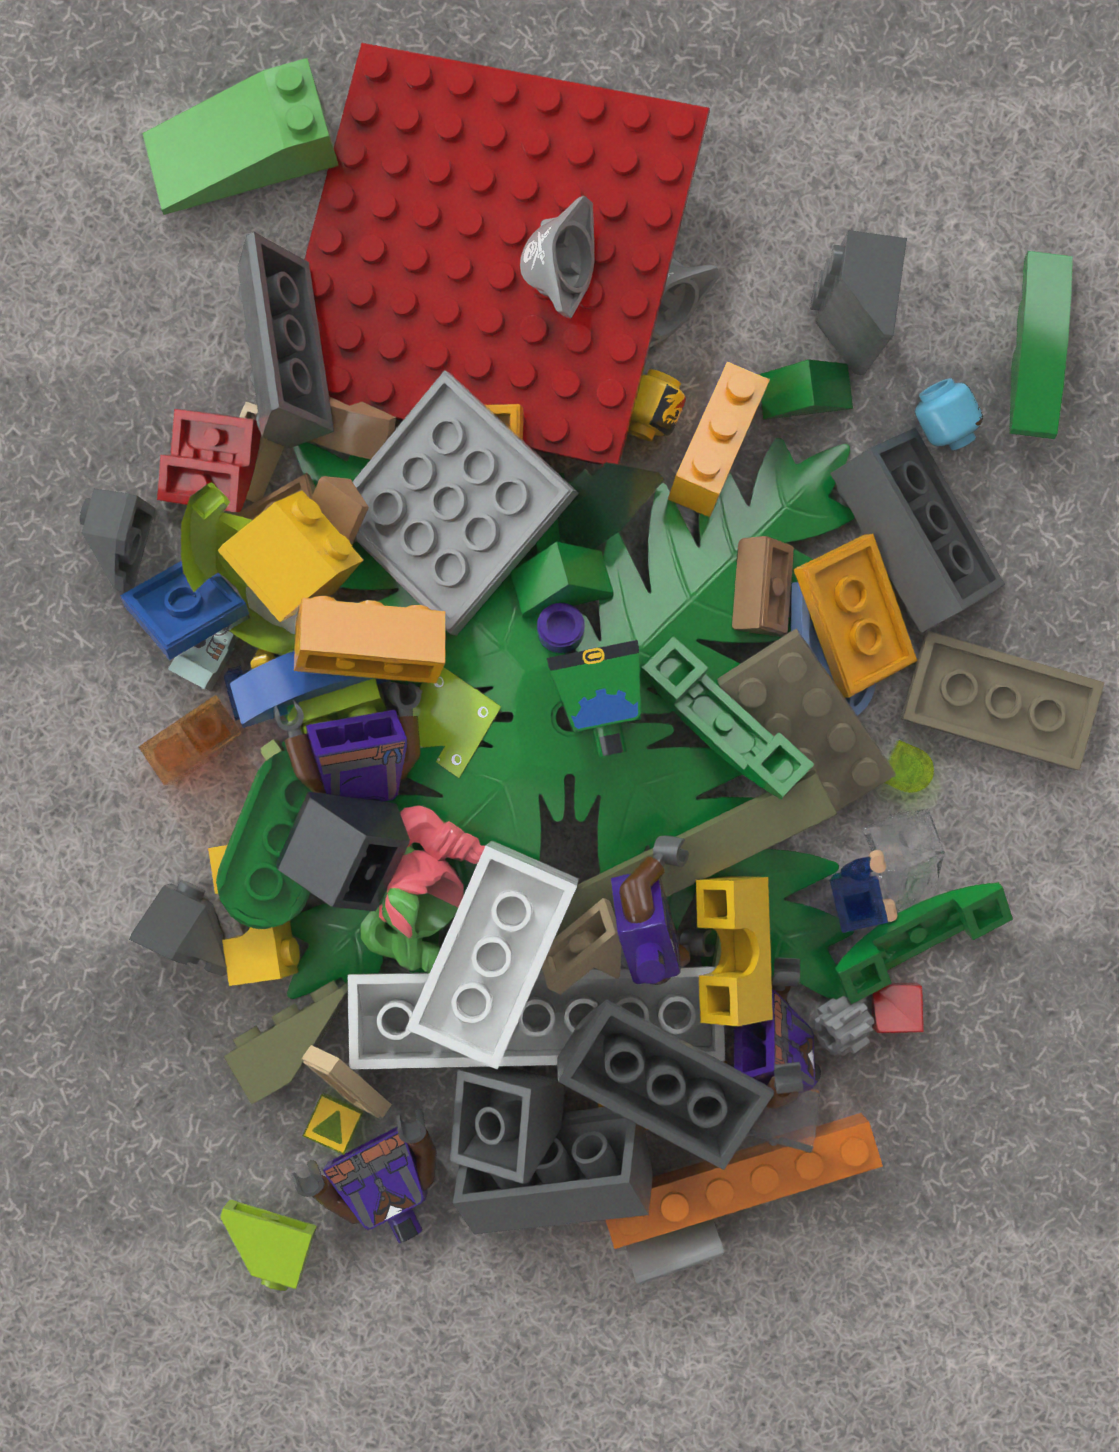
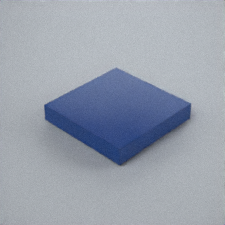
[120,561,249,660]

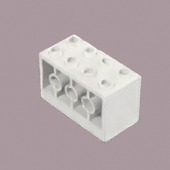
[406,841,579,1069]

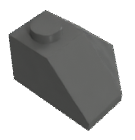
[80,488,156,593]
[129,880,227,976]

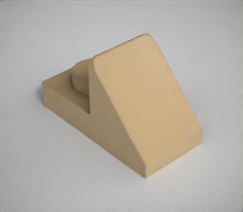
[542,898,622,995]

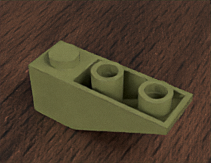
[224,980,348,1105]

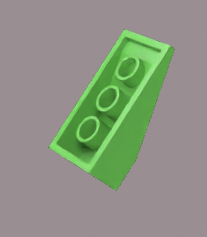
[142,58,339,215]

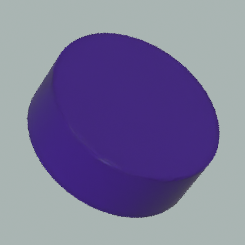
[537,603,585,653]

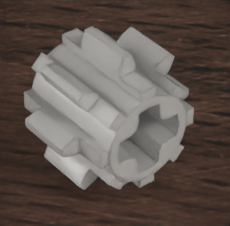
[813,996,874,1056]

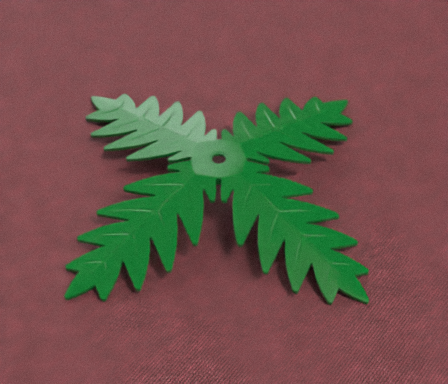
[287,438,855,1000]

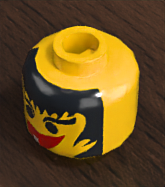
[628,369,686,441]

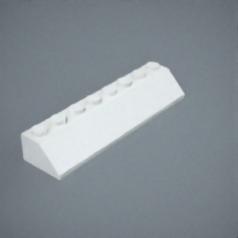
[348,966,725,1069]

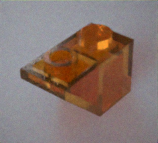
[138,695,243,785]

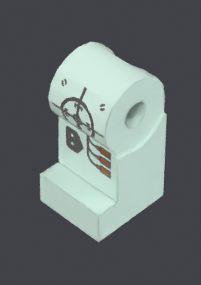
[168,616,248,691]

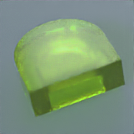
[883,740,934,793]

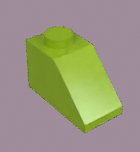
[220,1199,317,1291]

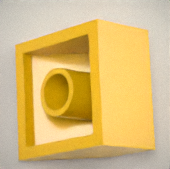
[218,490,363,622]

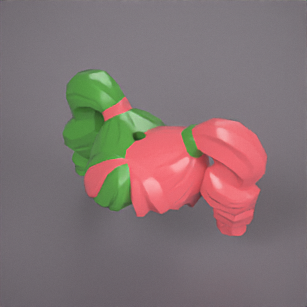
[361,806,485,973]

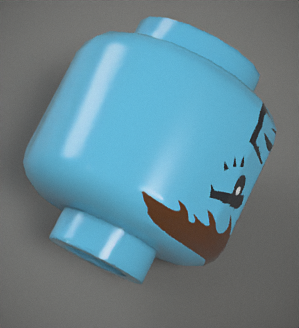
[915,378,983,450]

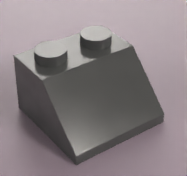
[450,1066,565,1183]

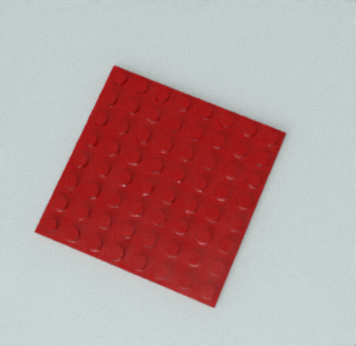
[304,43,710,469]

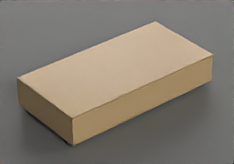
[302,1045,392,1118]

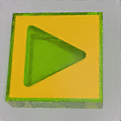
[302,1092,364,1155]

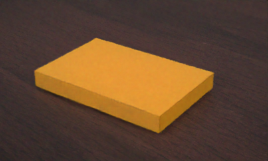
[794,534,918,698]

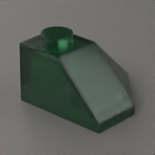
[558,462,665,549]

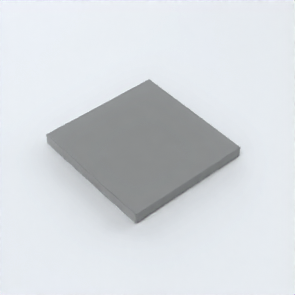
[353,370,578,636]

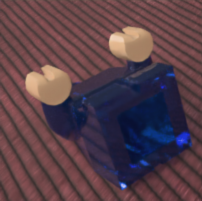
[829,850,898,933]

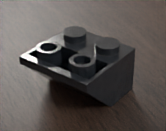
[276,792,410,912]

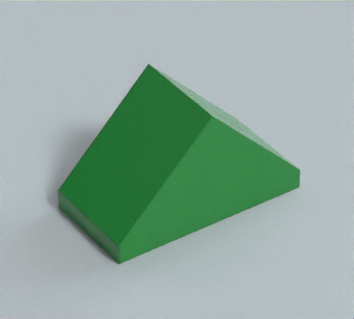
[758,359,853,420]
[511,542,614,618]

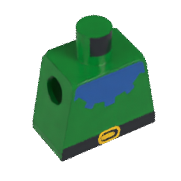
[547,640,641,757]

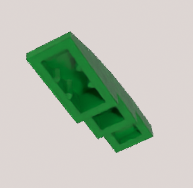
[1009,251,1073,439]

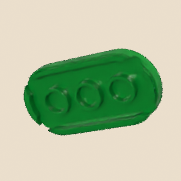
[216,750,312,929]

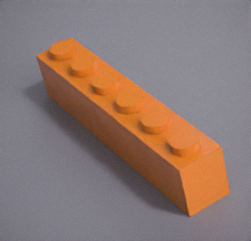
[606,1113,883,1249]

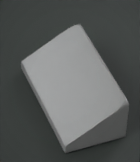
[626,1219,725,1285]

